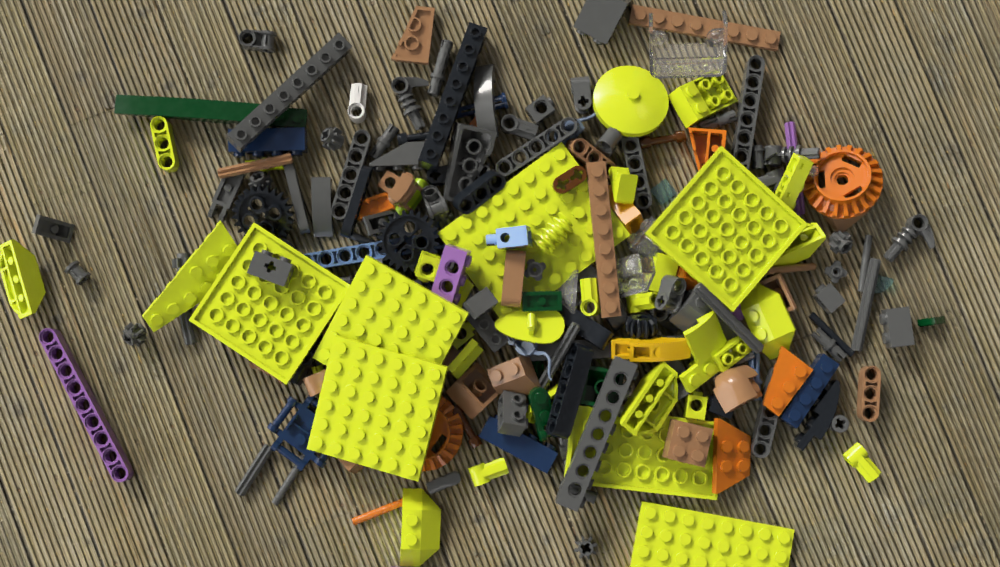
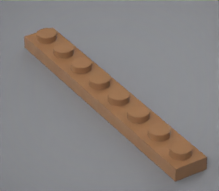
[628,4,781,52]
[586,161,621,318]

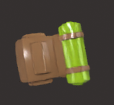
[378,170,429,215]

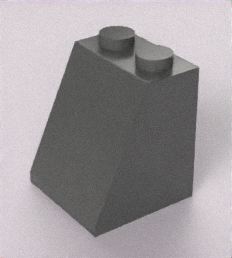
[573,0,631,45]

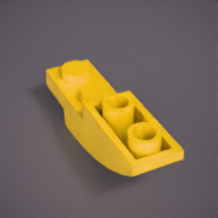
[611,337,691,362]

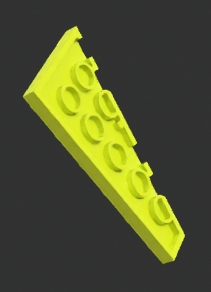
[142,221,238,332]

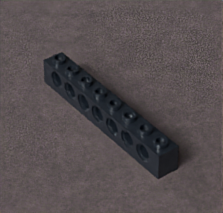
[418,22,487,173]

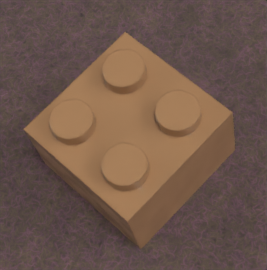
[662,419,713,468]

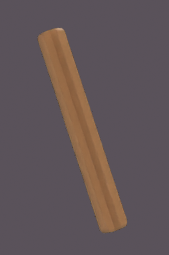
[217,153,293,179]

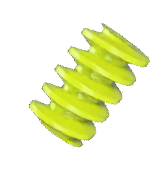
[531,212,573,255]

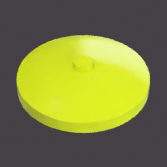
[592,66,669,137]

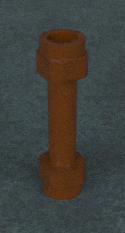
[639,130,686,149]
[452,405,482,449]

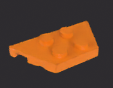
[712,418,751,494]

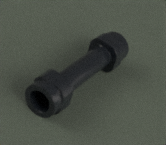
[397,132,428,146]

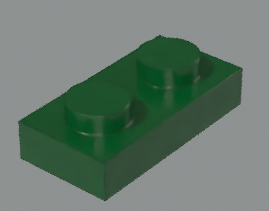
[522,291,562,311]

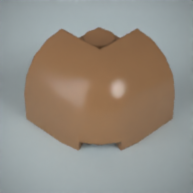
[713,365,763,414]

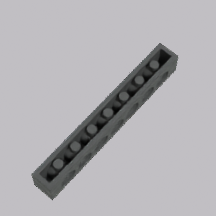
[226,33,352,153]
[554,356,639,512]

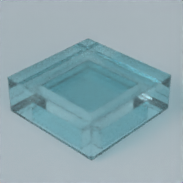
[650,178,677,205]

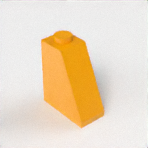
[608,184,646,241]

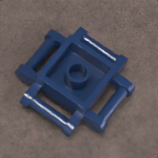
[267,395,329,471]

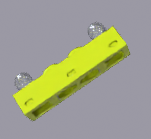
[774,153,819,210]

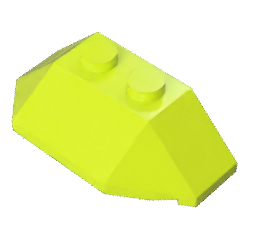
[773,223,826,266]
[0,239,46,319]
[741,283,796,360]
[620,361,678,436]
[400,488,441,567]

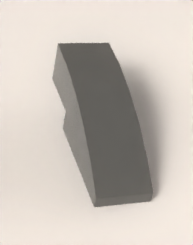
[311,177,333,237]

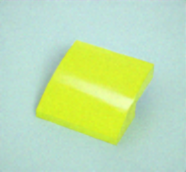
[683,311,727,366]
[448,338,484,380]

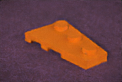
[762,346,813,416]

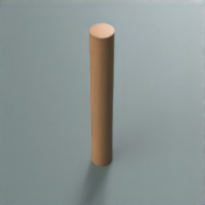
[766,263,816,275]

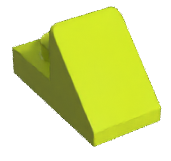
[608,166,638,204]

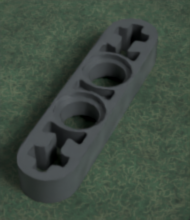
[283,162,311,235]

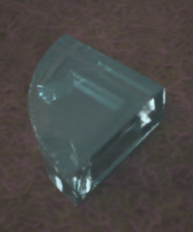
[874,275,894,294]

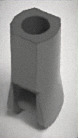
[426,471,461,494]

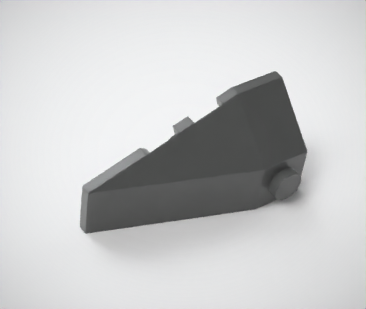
[443,122,497,203]
[668,289,738,340]

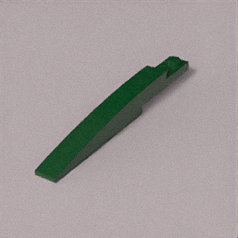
[114,95,308,128]

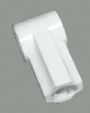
[347,83,368,124]

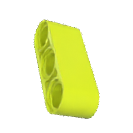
[150,116,179,173]

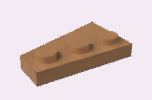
[391,6,435,65]

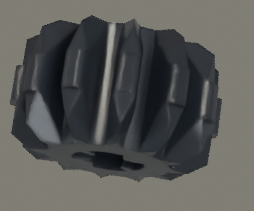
[625,314,658,339]

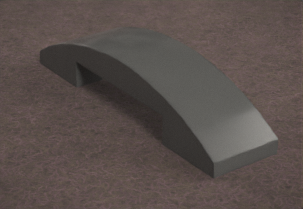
[474,64,499,137]

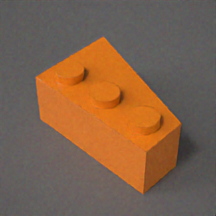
[688,127,727,171]

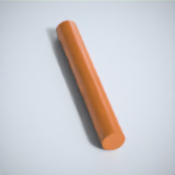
[352,499,402,525]

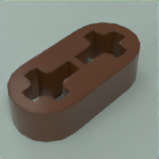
[552,166,587,194]

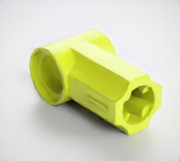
[580,278,601,317]
[625,291,662,314]
[842,442,881,483]
[468,457,509,487]

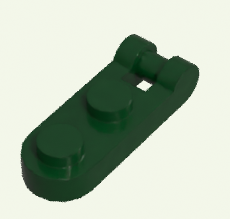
[529,386,555,442]

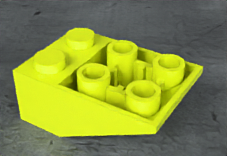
[668,69,738,129]

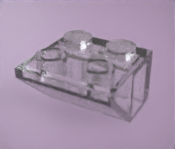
[616,253,656,299]

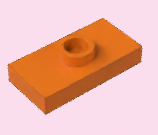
[358,192,395,222]

